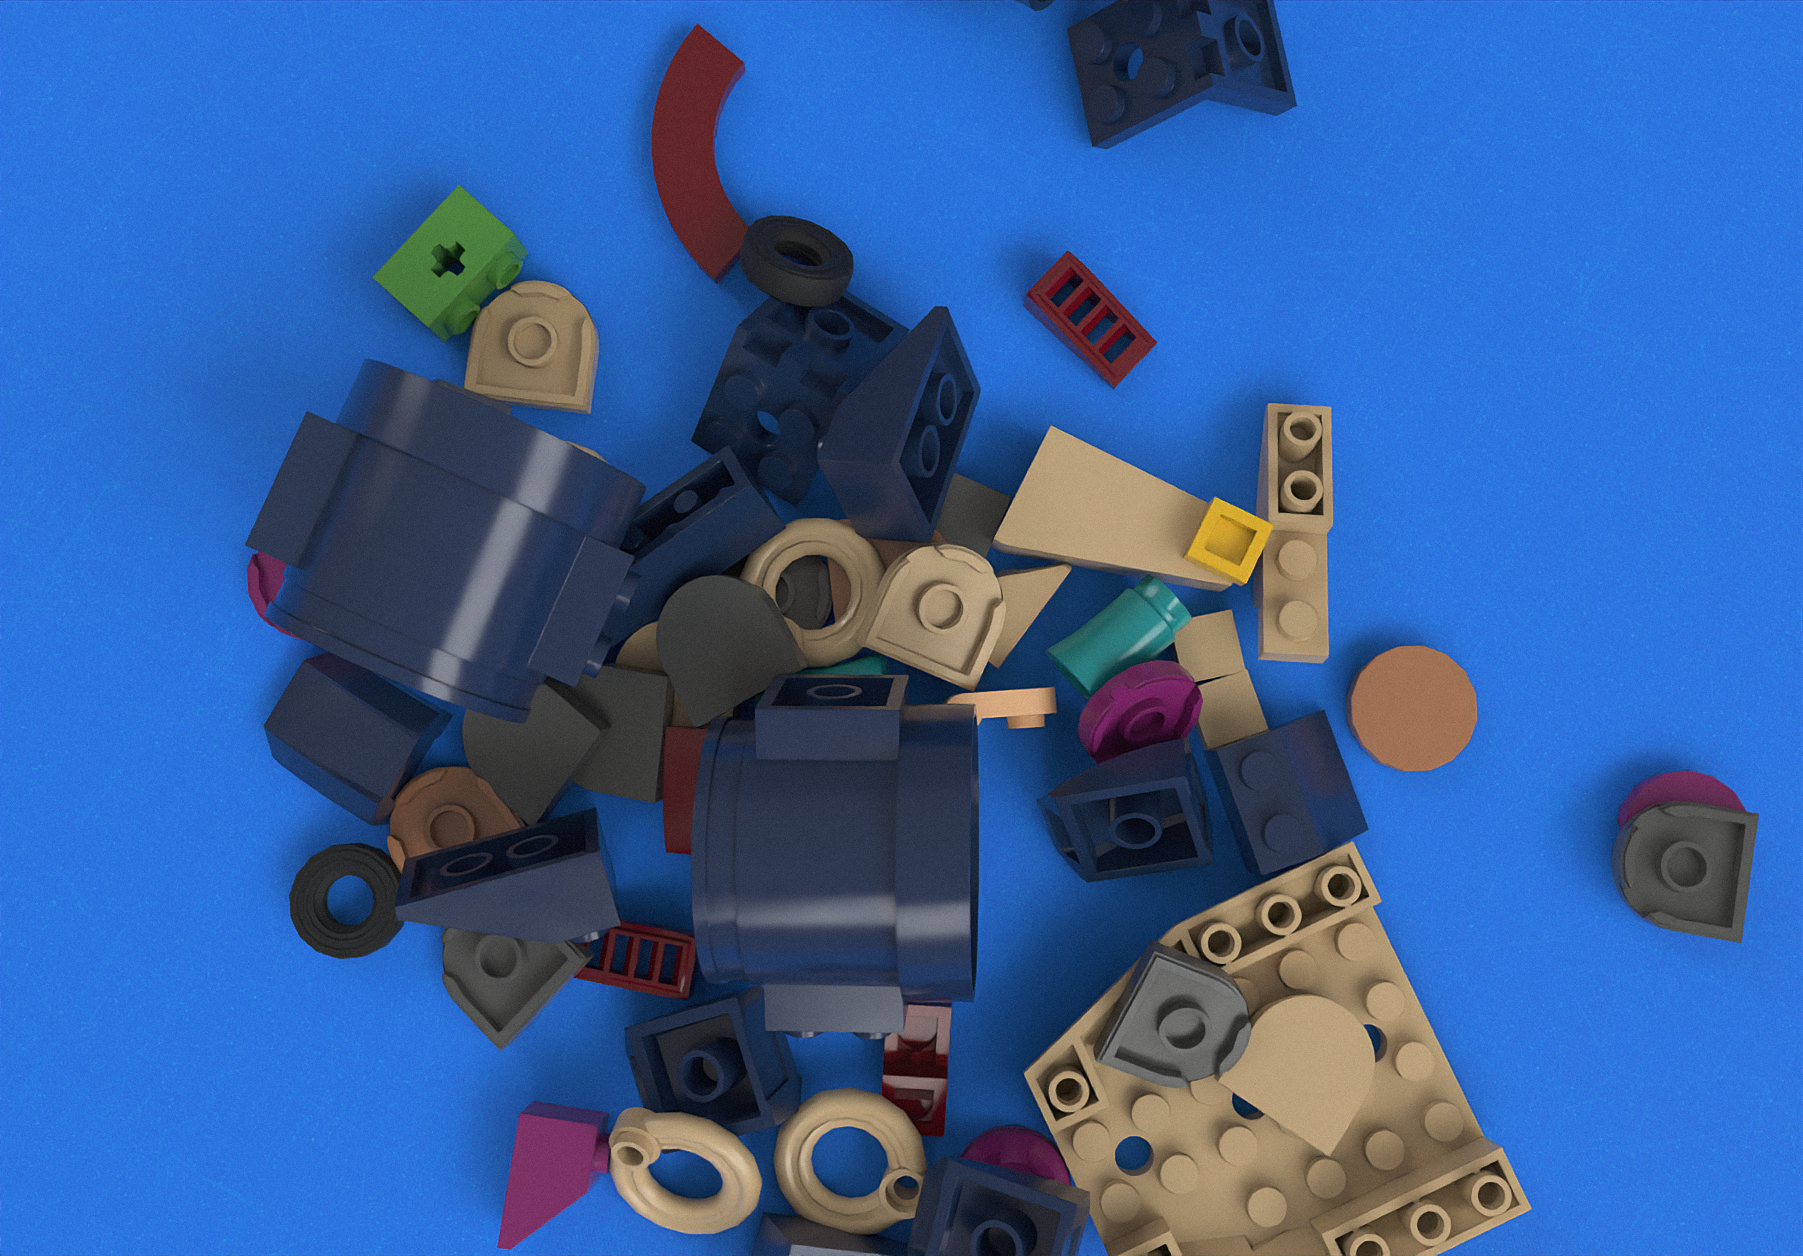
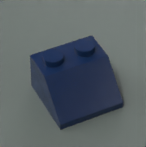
[1203,709,1369,876]

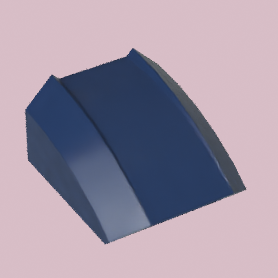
[263,652,453,826]
[1036,737,1214,883]
[624,985,802,1154]
[907,1156,1090,1256]

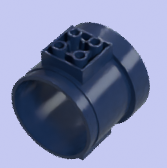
[245,358,647,724]
[691,674,979,1039]

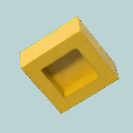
[1183,497,1274,586]

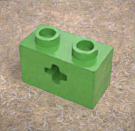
[372,185,528,343]

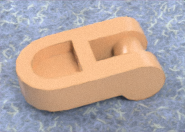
[943,687,1057,729]

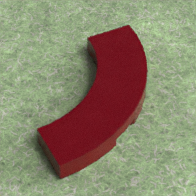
[651,23,749,285]

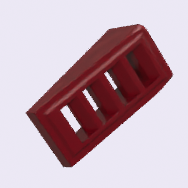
[1023,250,1157,390]
[574,918,699,1001]

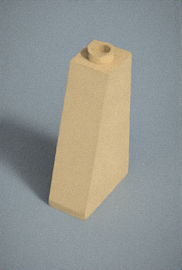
[991,425,1233,592]

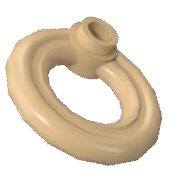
[739,518,886,667]
[773,1087,928,1235]
[609,1107,762,1234]

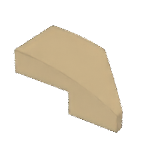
[988,562,1073,668]

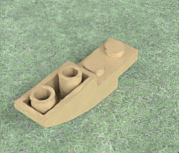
[1253,403,1333,664]

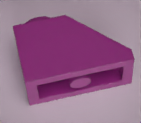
[497,1101,611,1250]

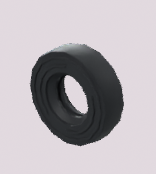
[740,215,854,306]
[289,843,405,959]

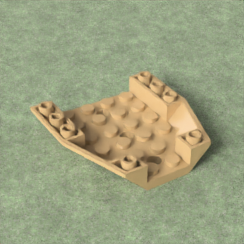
[1023,841,1532,1256]

